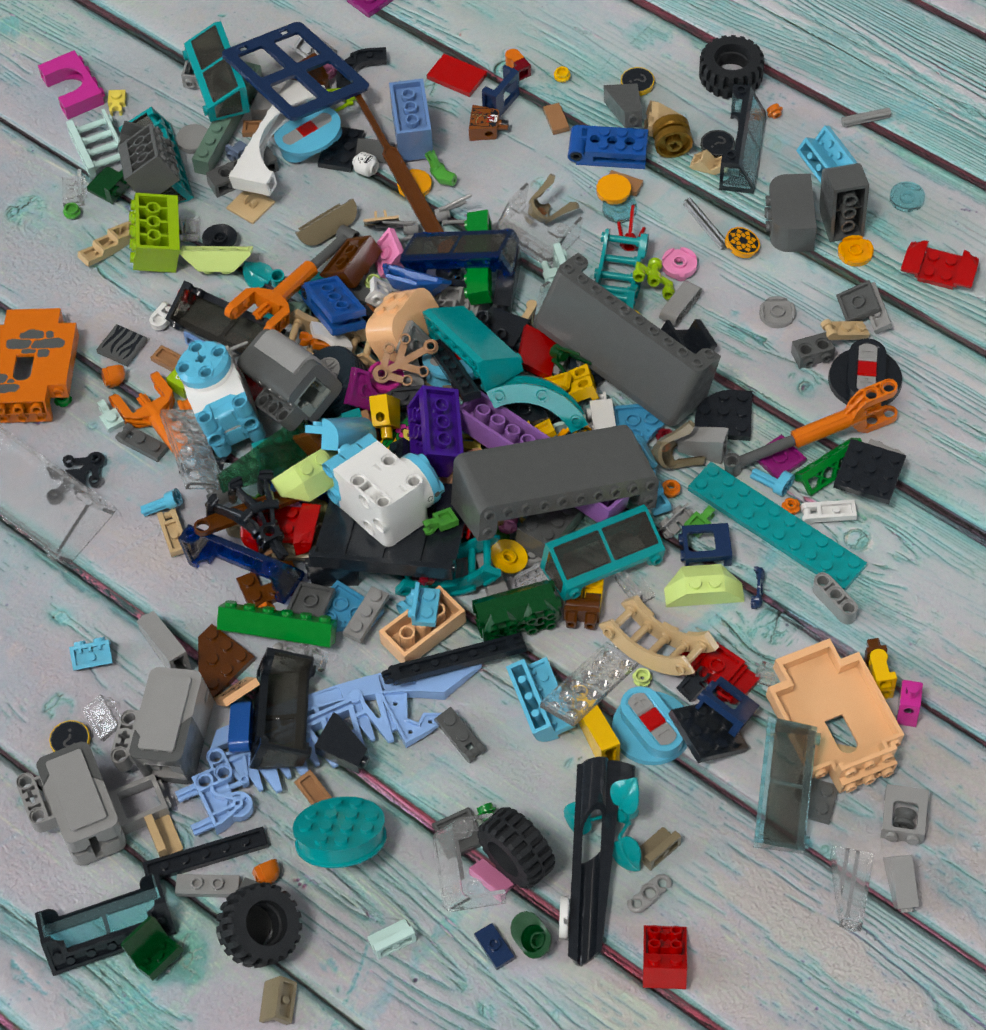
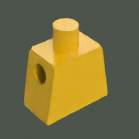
[369,394,400,440]

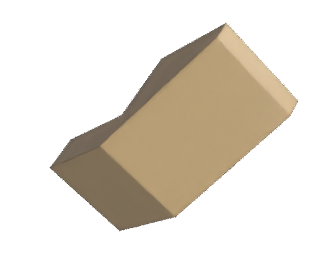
[689,149,728,175]

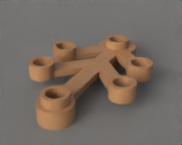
[372,333,439,386]

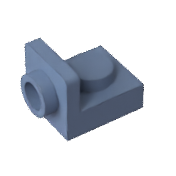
[225,140,248,161]

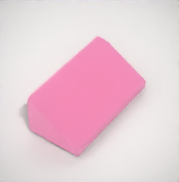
[469,859,514,900]

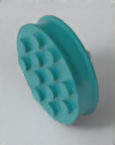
[293,797,387,868]

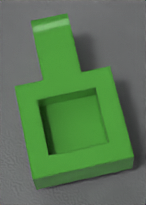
[684,505,715,539]
[423,507,459,535]

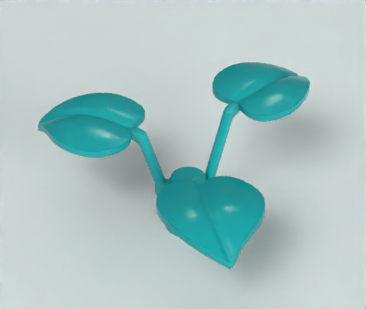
[243,261,323,319]
[563,777,641,871]

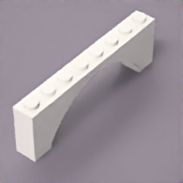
[229,79,325,196]

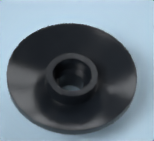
[202,224,237,246]

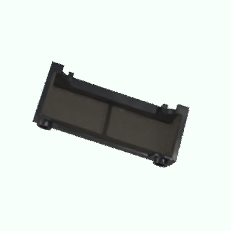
[165,280,287,355]
[249,647,316,770]

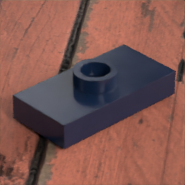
[474,923,515,970]

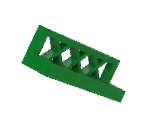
[794,438,862,495]

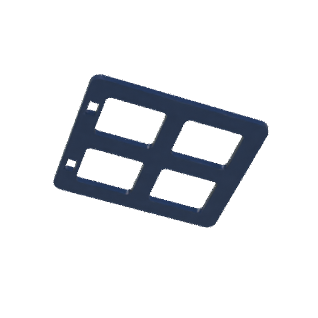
[222,22,369,121]

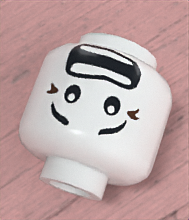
[352,152,379,177]

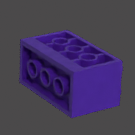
[407,385,464,478]

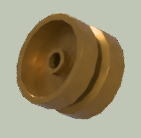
[652,114,693,158]

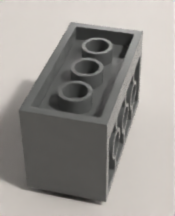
[118,123,180,194]

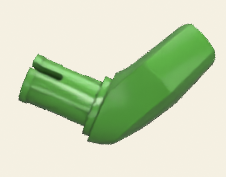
[425,150,457,186]

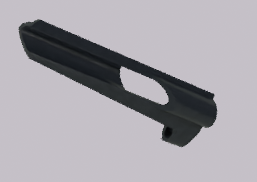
[568,757,636,967]

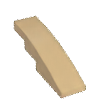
[77,221,132,267]

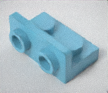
[408,582,440,627]
[69,637,113,671]

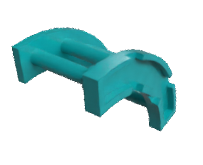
[594,228,649,309]
[486,375,588,433]
[395,534,501,597]

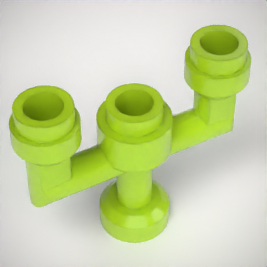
[633,258,675,300]

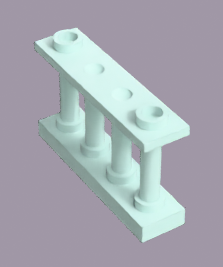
[66,109,120,180]

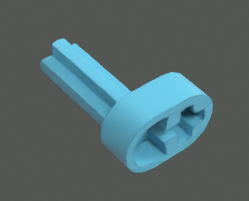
[750,468,795,497]
[140,488,183,517]

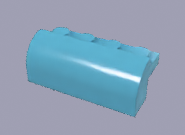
[796,125,857,183]
[305,417,377,451]
[506,657,576,742]

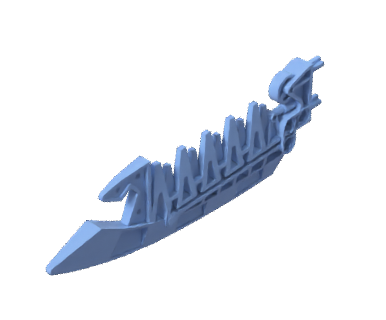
[175,663,482,836]

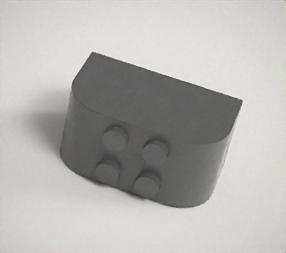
[819,163,869,242]
[764,173,817,252]

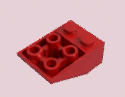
[643,925,687,989]

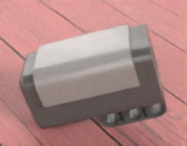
[237,329,342,431]

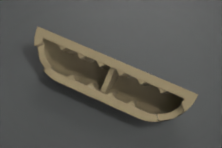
[295,199,357,246]

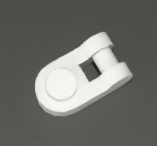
[149,301,180,330]

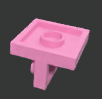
[375,228,411,278]

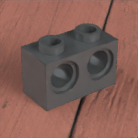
[791,332,835,369]

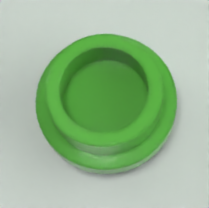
[63,202,81,219]

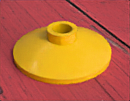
[491,539,528,574]

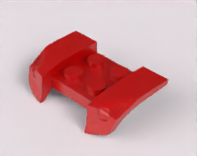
[901,240,979,290]
[240,503,321,556]
[681,642,761,704]

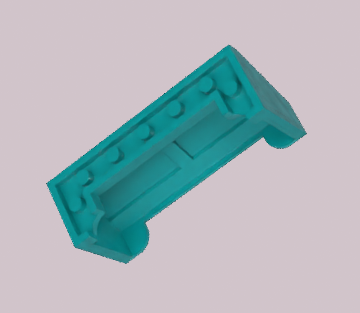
[423,306,523,392]

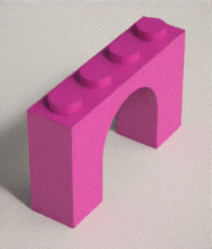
[38,50,105,119]

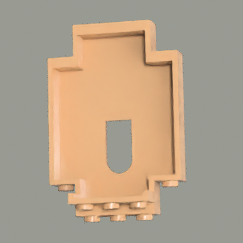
[766,638,904,793]

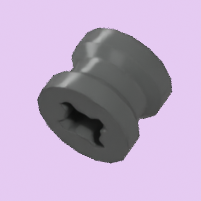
[893,807,916,829]

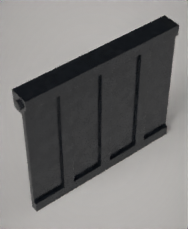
[310,483,465,580]

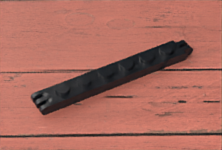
[381,633,528,685]

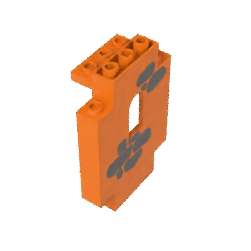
[0,308,79,423]

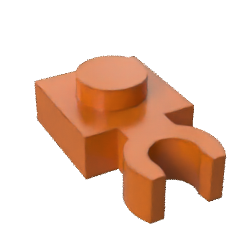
[299,331,330,350]

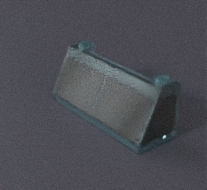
[753,717,821,854]

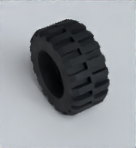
[699,35,765,99]
[477,807,555,889]
[216,882,302,968]

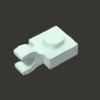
[97,399,125,433]

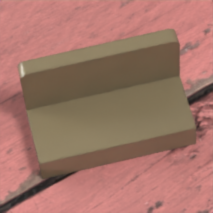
[640,827,681,871]
[259,976,297,1025]

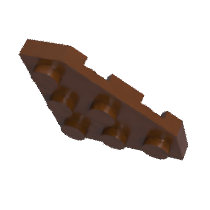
[198,624,255,698]

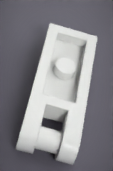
[800,500,857,525]

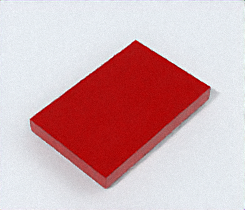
[426,53,487,97]
[518,324,557,378]

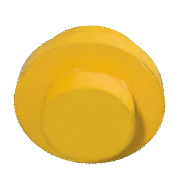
[554,66,571,82]

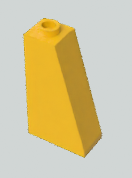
[572,693,620,761]

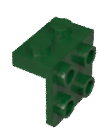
[87,167,130,204]
[121,916,184,981]

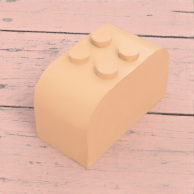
[365,288,440,362]

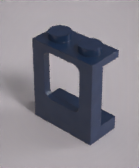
[482,65,520,117]
[678,523,733,566]
[695,676,760,737]

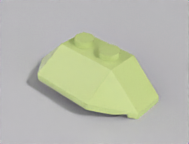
[179,246,253,274]
[271,449,338,502]
[664,564,744,607]

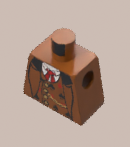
[469,105,509,141]

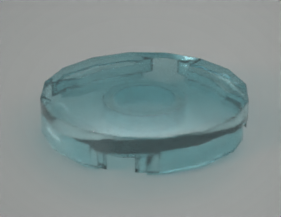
[889,181,925,212]
[602,195,637,223]

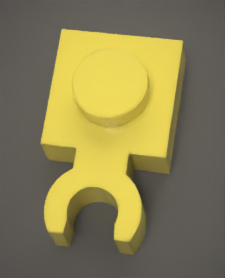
[108,90,127,116]

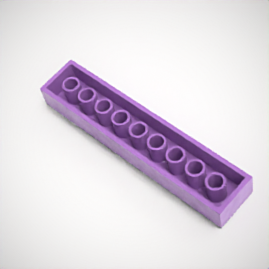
[460,391,629,523]

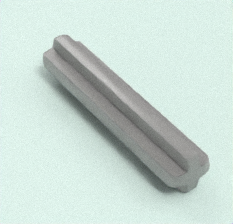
[841,108,891,127]

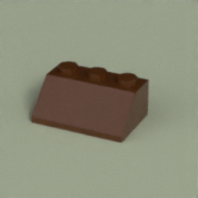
[320,235,382,288]

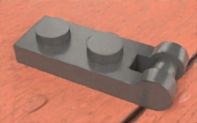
[115,423,169,462]
[434,707,486,763]

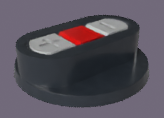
[828,338,902,406]

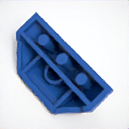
[382,263,452,297]

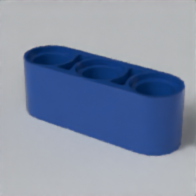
[228,701,253,753]

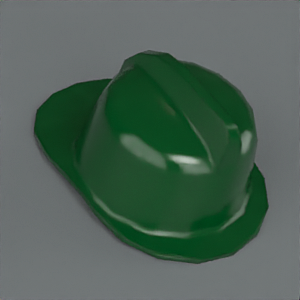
[510,911,552,959]

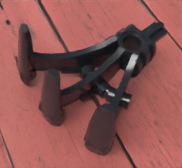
[205,470,289,561]

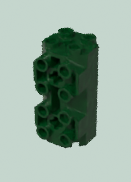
[472,580,562,641]

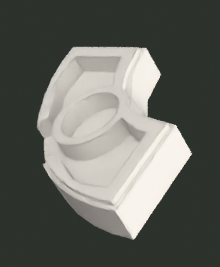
[310,321,353,352]

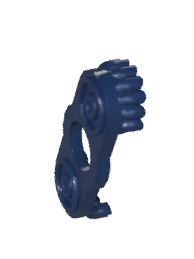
[751,566,765,609]

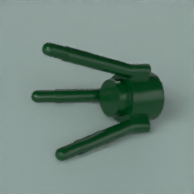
[549,344,592,373]

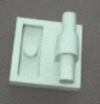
[541,243,567,288]

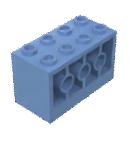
[389,78,433,161]

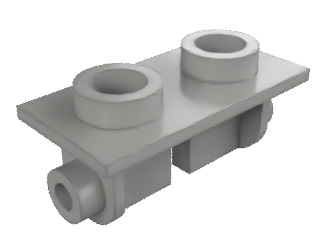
[657,503,694,539]

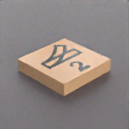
[213,677,260,707]

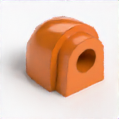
[101,365,125,388]
[252,859,280,884]

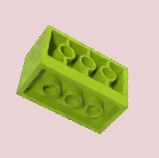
[129,193,180,273]

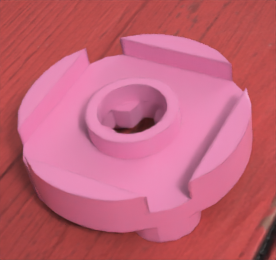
[662,247,697,281]

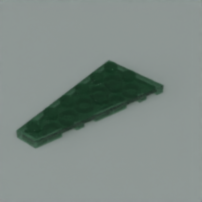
[216,419,309,493]

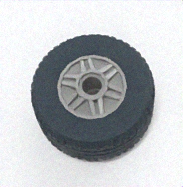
[313,346,367,418]

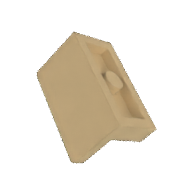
[144,814,184,857]

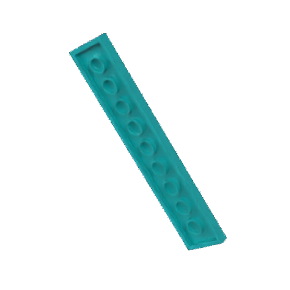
[688,462,867,591]

